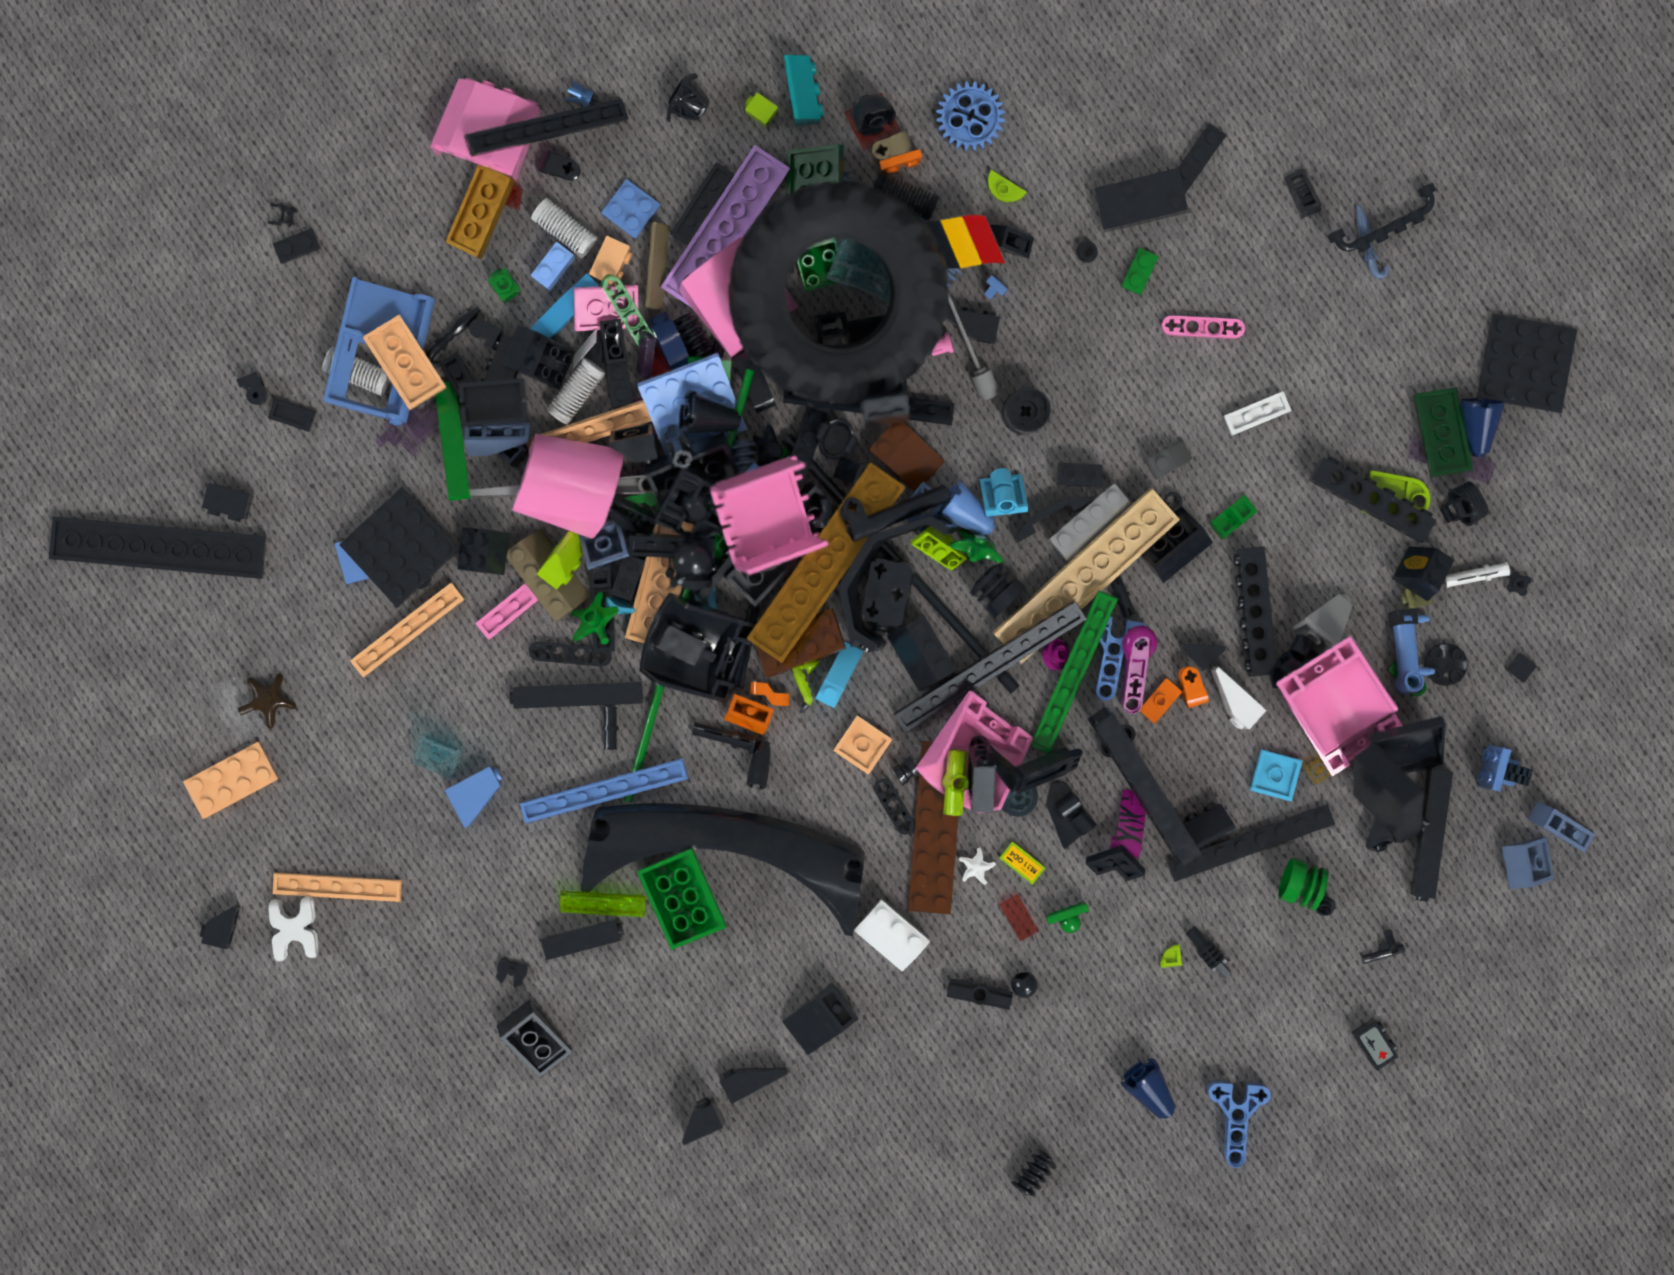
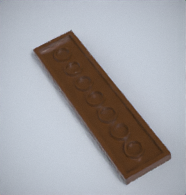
[908,741,959,914]

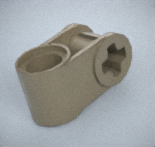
[871,132,913,164]

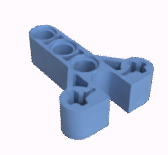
[1095,617,1146,700]
[1206,1080,1271,1168]

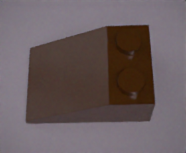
[869,422,945,491]

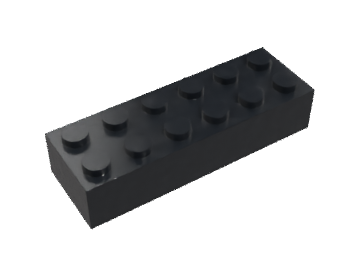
[724,482,838,606]

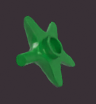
[948,528,1003,563]
[571,592,619,644]

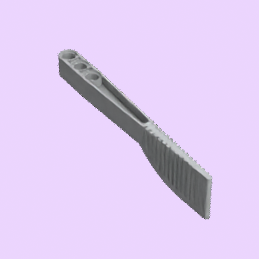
[469,475,654,498]

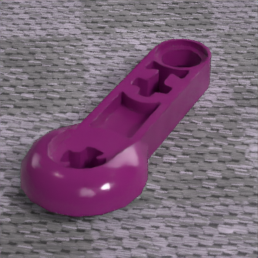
[1121,625,1157,714]

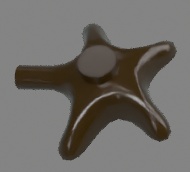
[237,673,296,729]

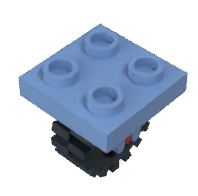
[1477,745,1533,792]

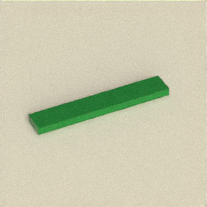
[436,381,470,501]

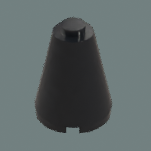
[679,390,741,433]

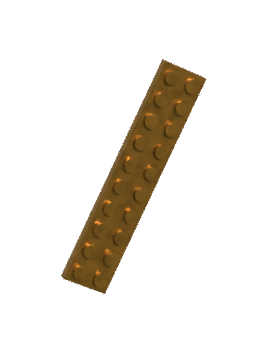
[747,462,905,663]

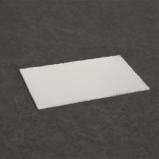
[573,328,597,368]

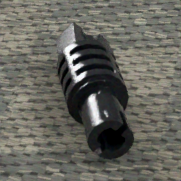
[1186,926,1231,979]

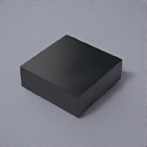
[1506,653,1537,683]

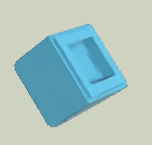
[605,597,635,615]

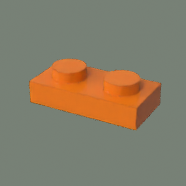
[879,149,922,174]

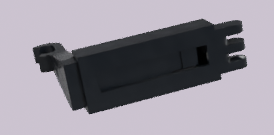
[969,736,1083,794]

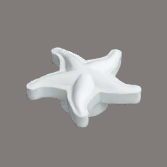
[959,848,996,885]

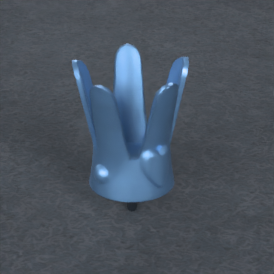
[564,80,598,107]

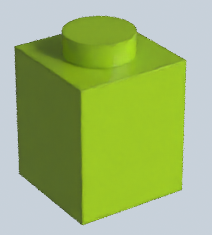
[744,92,778,128]

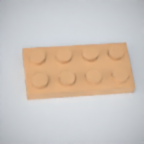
[363,315,446,410]
[183,741,279,819]

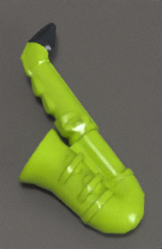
[792,660,820,713]

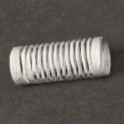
[531,198,597,258]
[322,347,390,396]
[547,358,606,425]

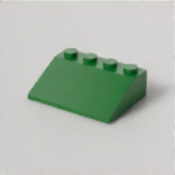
[637,848,727,950]

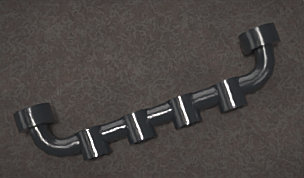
[1327,183,1436,253]

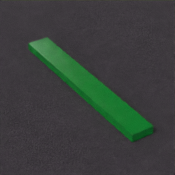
[1030,590,1118,754]

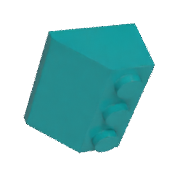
[784,55,824,127]

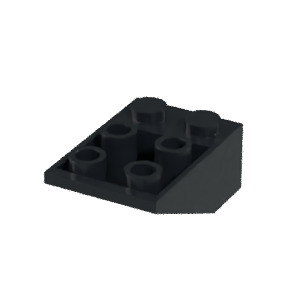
[501,325,576,390]
[782,982,859,1055]

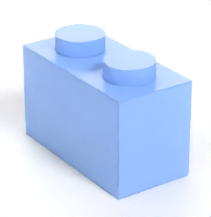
[530,242,575,291]

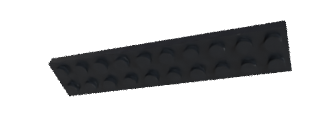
[49,517,267,579]

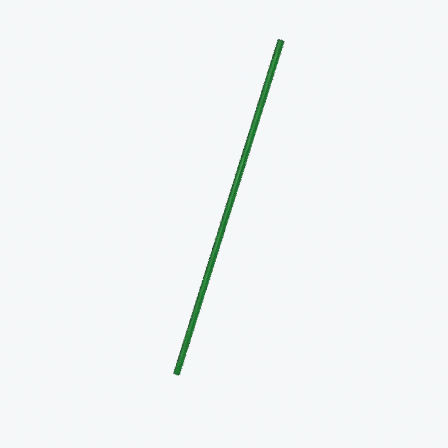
[624,369,754,802]

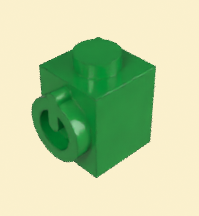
[488,268,522,304]

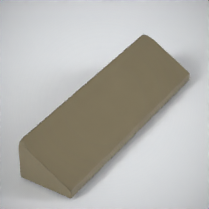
[645,222,669,310]

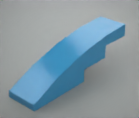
[530,274,599,339]

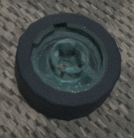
[1002,787,1038,817]

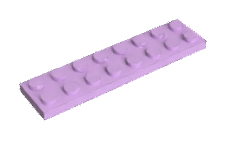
[661,145,790,308]

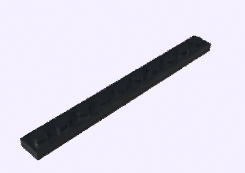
[894,600,1086,733]

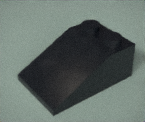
[496,999,573,1078]

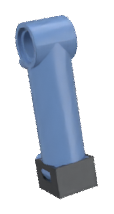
[1388,609,1435,695]

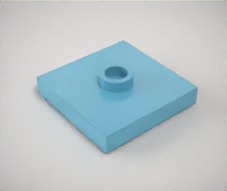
[1249,749,1303,802]

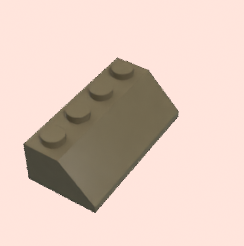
[507,529,591,622]

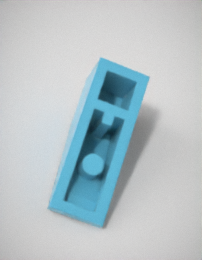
[815,642,863,708]

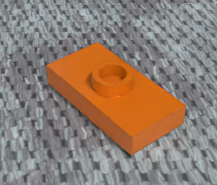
[1140,678,1182,724]

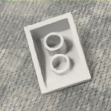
[1210,667,1267,730]

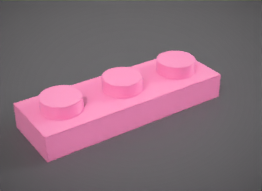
[475,583,539,640]

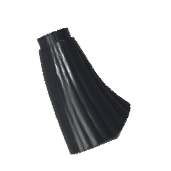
[746,740,771,790]

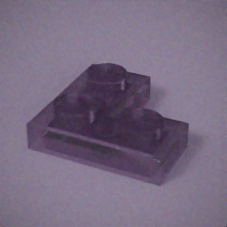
[402,403,440,446]

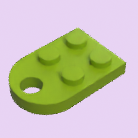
[1362,470,1430,521]

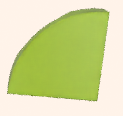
[1160,944,1182,968]

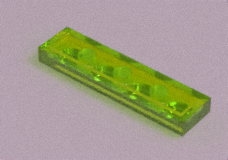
[560,890,646,917]

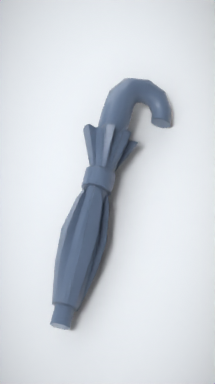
[1356,206,1389,279]

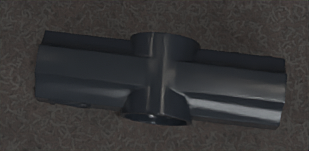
[665,424,692,468]
[946,978,1013,1010]

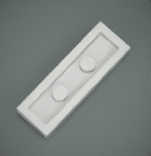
[1223,392,1291,436]

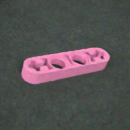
[1161,316,1245,339]

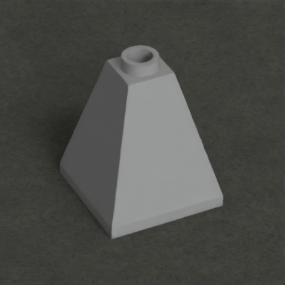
[1291,594,1352,655]

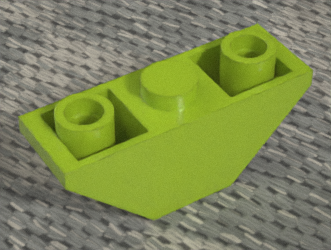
[910,526,967,571]

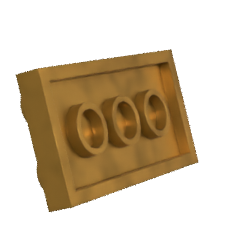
[446,164,515,259]

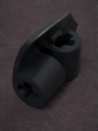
[1269,634,1320,688]
[1047,782,1097,849]

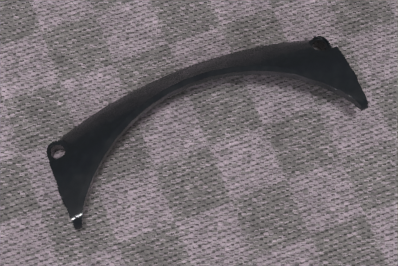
[581,803,865,936]

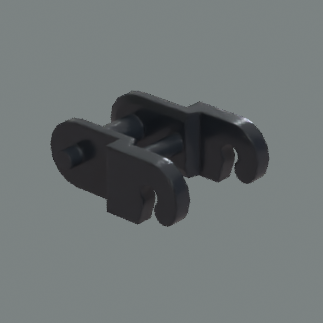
[267,203,297,227]

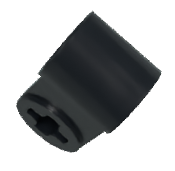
[538,150,581,181]

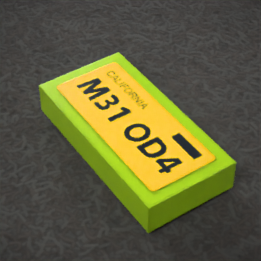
[999,841,1046,885]

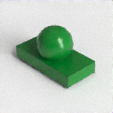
[1045,902,1089,934]

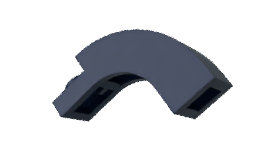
[646,312,689,371]

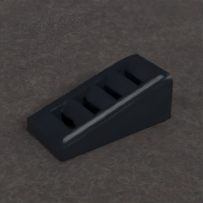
[1284,169,1322,218]

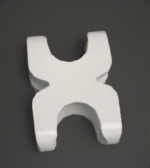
[269,896,319,962]

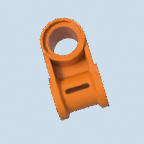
[1178,666,1209,709]

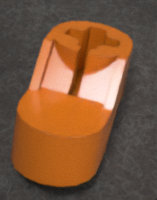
[749,682,790,706]

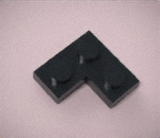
[1086,845,1145,881]

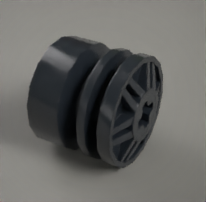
[1001,387,1051,435]
[969,563,1026,618]

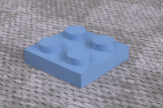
[601,179,661,239]

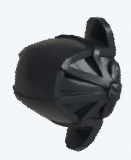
[667,73,710,122]

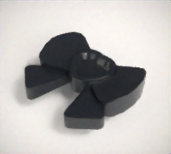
[496,957,528,987]

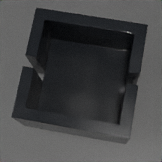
[457,527,510,575]

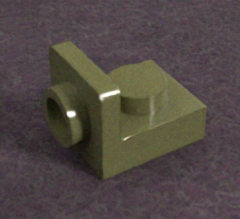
[1400,588,1433,609]

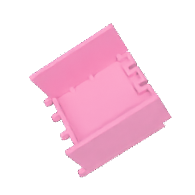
[710,455,828,575]

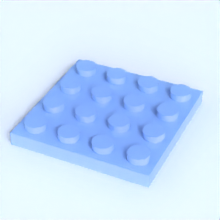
[637,353,747,455]

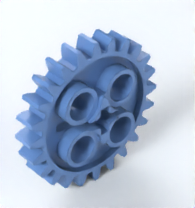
[936,81,1005,152]

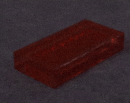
[999,894,1038,941]

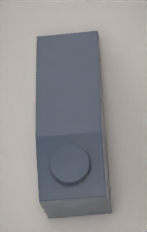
[464,423,531,456]
[1527,801,1595,853]

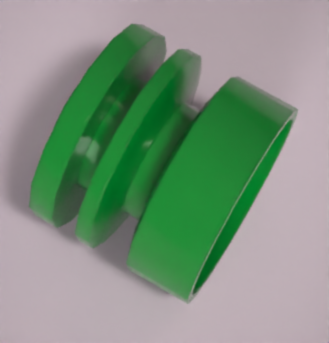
[1278,858,1329,911]

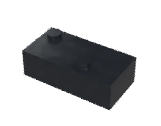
[1095,168,1189,232]

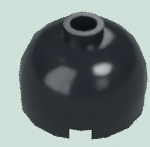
[852,94,896,136]

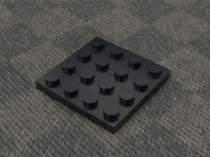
[1476,314,1577,413]
[339,487,460,608]

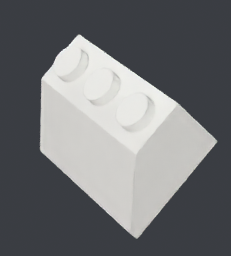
[854,898,930,971]

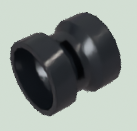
[892,756,920,785]

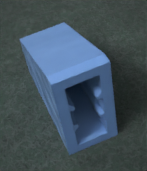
[444,766,503,828]

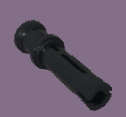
[692,722,758,753]

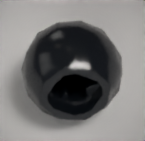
[1011,972,1038,998]

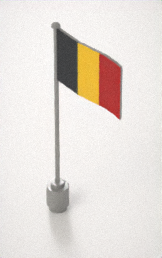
[923,215,1006,400]

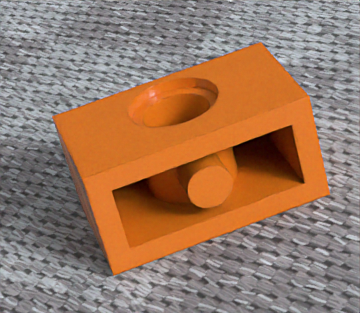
[723,694,774,735]

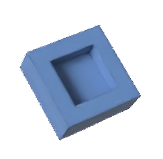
[984,275,1009,299]

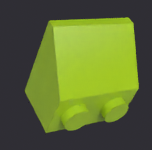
[537,531,583,589]

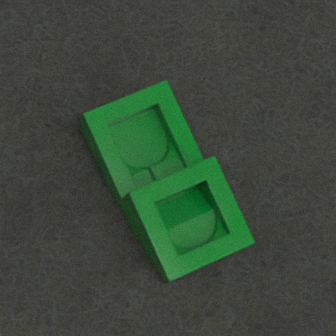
[1208,495,1258,540]

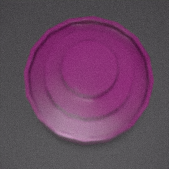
[1042,639,1069,670]

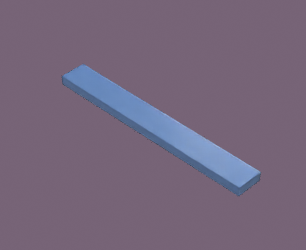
[520,758,689,824]

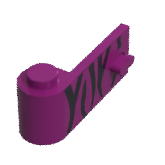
[1110,789,1146,858]

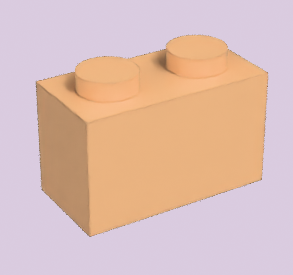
[589,236,633,286]

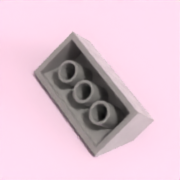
[1048,483,1132,563]

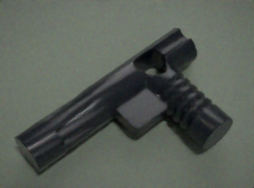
[1362,929,1405,964]

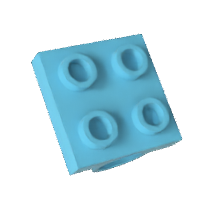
[980,468,1028,517]

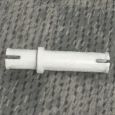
[1444,562,1510,588]

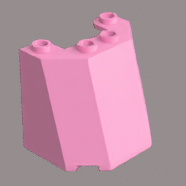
[430,78,541,183]

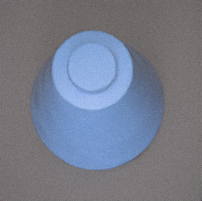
[936,480,995,536]

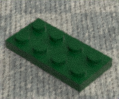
[1413,387,1474,478]

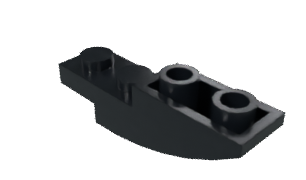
[599,319,634,408]

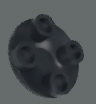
[1424,643,1468,686]

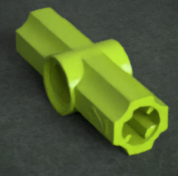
[942,749,969,816]

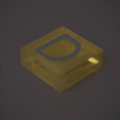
[1303,756,1331,785]

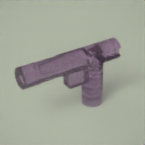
[375,420,418,457]

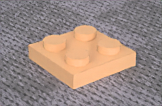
[833,715,892,775]

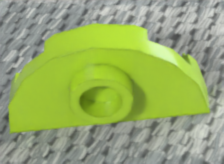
[988,170,1027,203]

